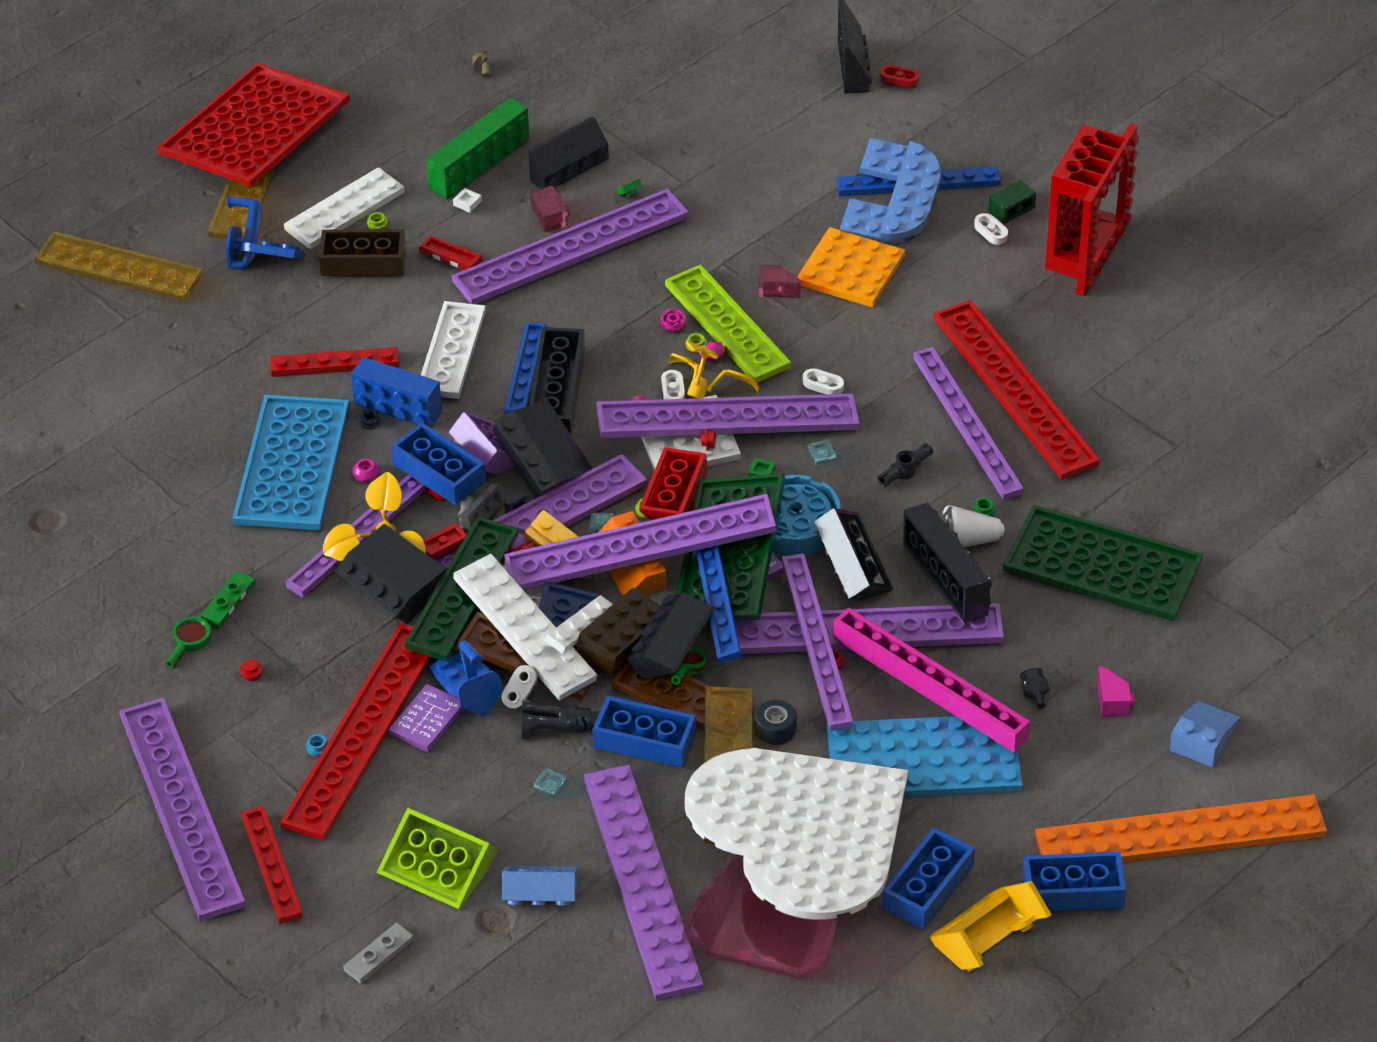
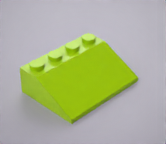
[376,808,498,910]

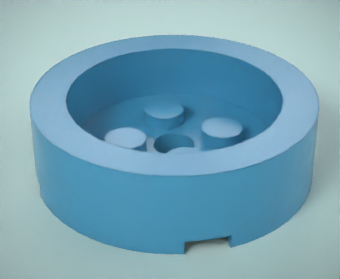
[772,475,840,557]

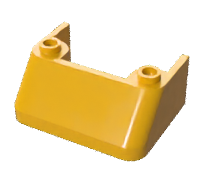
[930,881,1052,971]

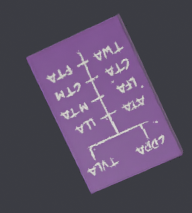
[388,684,463,753]

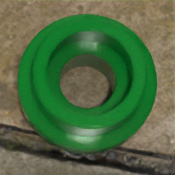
[973,497,995,516]

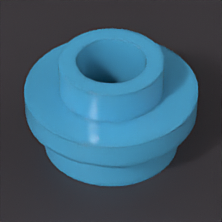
[306,734,329,756]

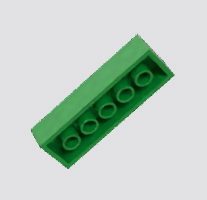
[426,98,530,200]

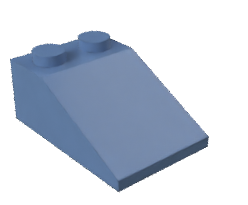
[1169,701,1241,767]

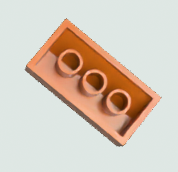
[598,511,667,596]

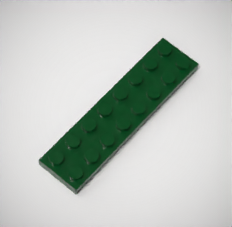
[405,516,519,662]

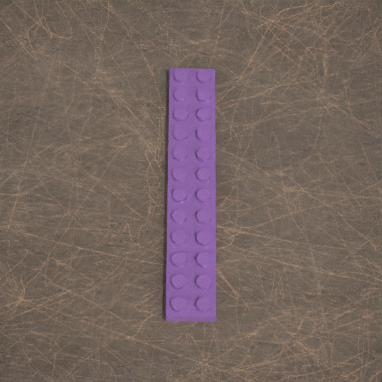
[452,189,688,304]
[596,394,860,438]
[426,454,647,600]
[504,494,777,590]
[735,603,1004,654]
[119,697,246,922]
[584,765,704,1001]

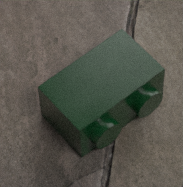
[988,180,1036,224]

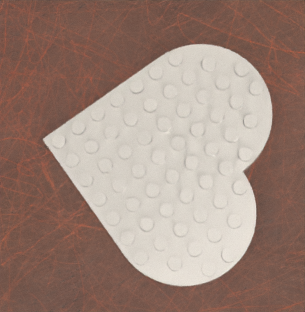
[685,748,908,920]

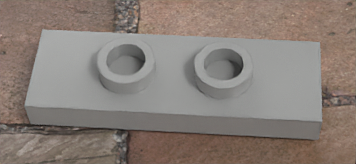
[343,922,414,984]

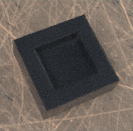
[504,491,528,514]

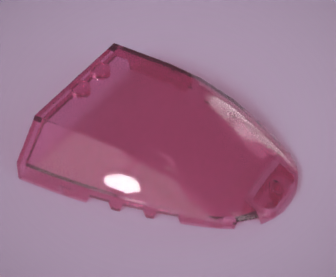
[684,854,839,980]

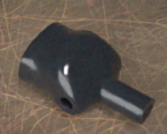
[1020,668,1049,709]

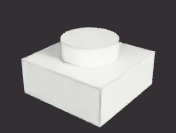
[453,188,482,213]

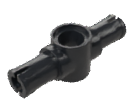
[877,443,934,487]

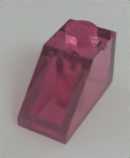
[759,264,801,298]

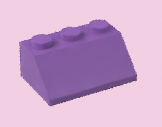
[449,412,515,475]

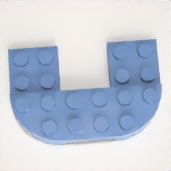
[839,138,941,244]

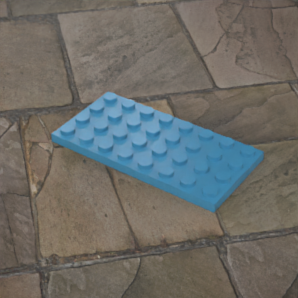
[232,395,350,530]
[827,716,1023,797]

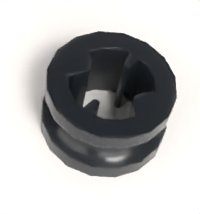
[361,409,380,430]

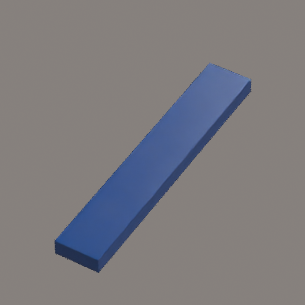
[504,322,547,415]

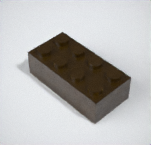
[319,229,406,276]
[576,588,661,676]

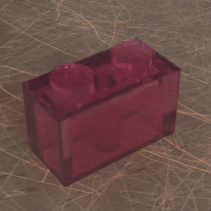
[530,185,570,232]

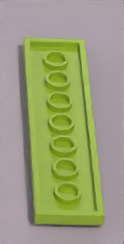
[665,264,791,383]

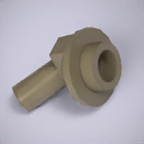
[472,50,490,78]

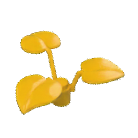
[670,341,759,399]
[323,472,426,561]

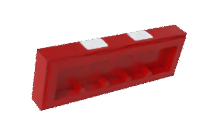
[419,235,483,270]

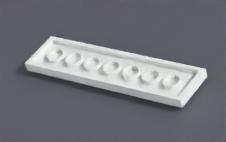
[453,554,597,701]

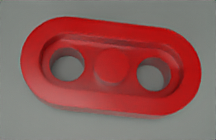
[880,65,919,88]

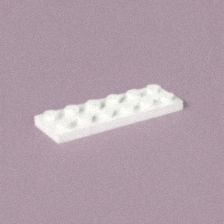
[284,167,405,250]
[421,301,486,399]

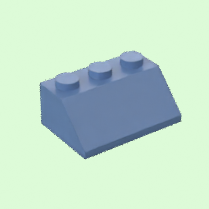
[502,866,578,906]

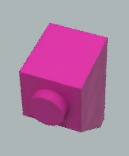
[1097,666,1135,717]

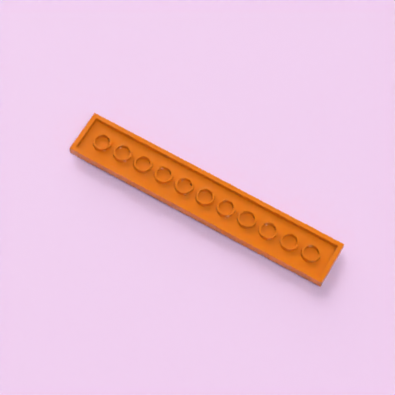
[1035,794,1327,862]

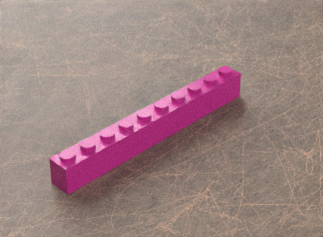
[834,607,1030,753]

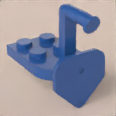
[226,196,306,269]
[429,640,503,717]

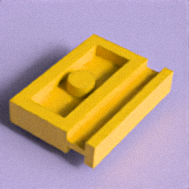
[523,510,578,547]

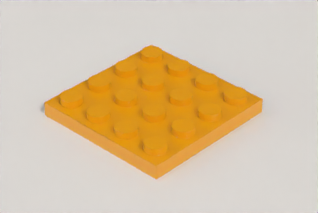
[796,227,905,308]

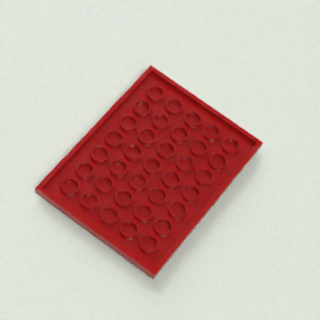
[157,63,351,187]

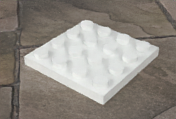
[641,395,741,471]

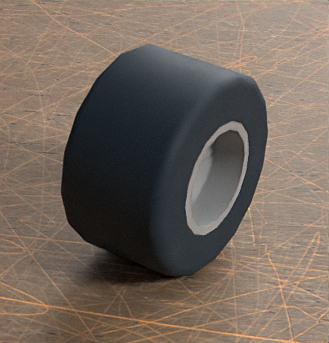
[755,700,797,745]

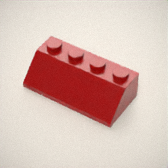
[639,447,708,520]

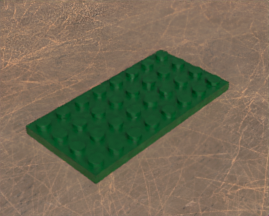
[677,473,786,623]
[1003,504,1203,621]

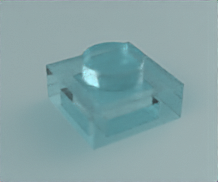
[808,439,836,465]
[589,512,614,534]
[534,768,566,798]

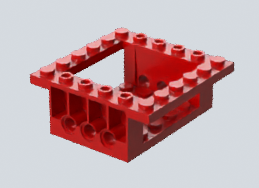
[1045,124,1139,296]

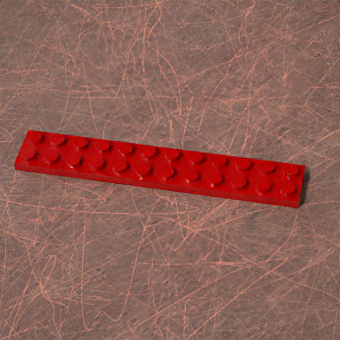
[933,300,1100,480]
[280,623,432,841]

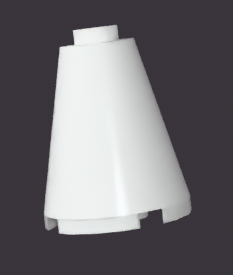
[942,505,1005,547]

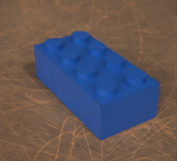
[351,357,442,428]
[391,422,486,506]
[592,695,696,768]
[882,827,975,930]
[1022,851,1126,911]

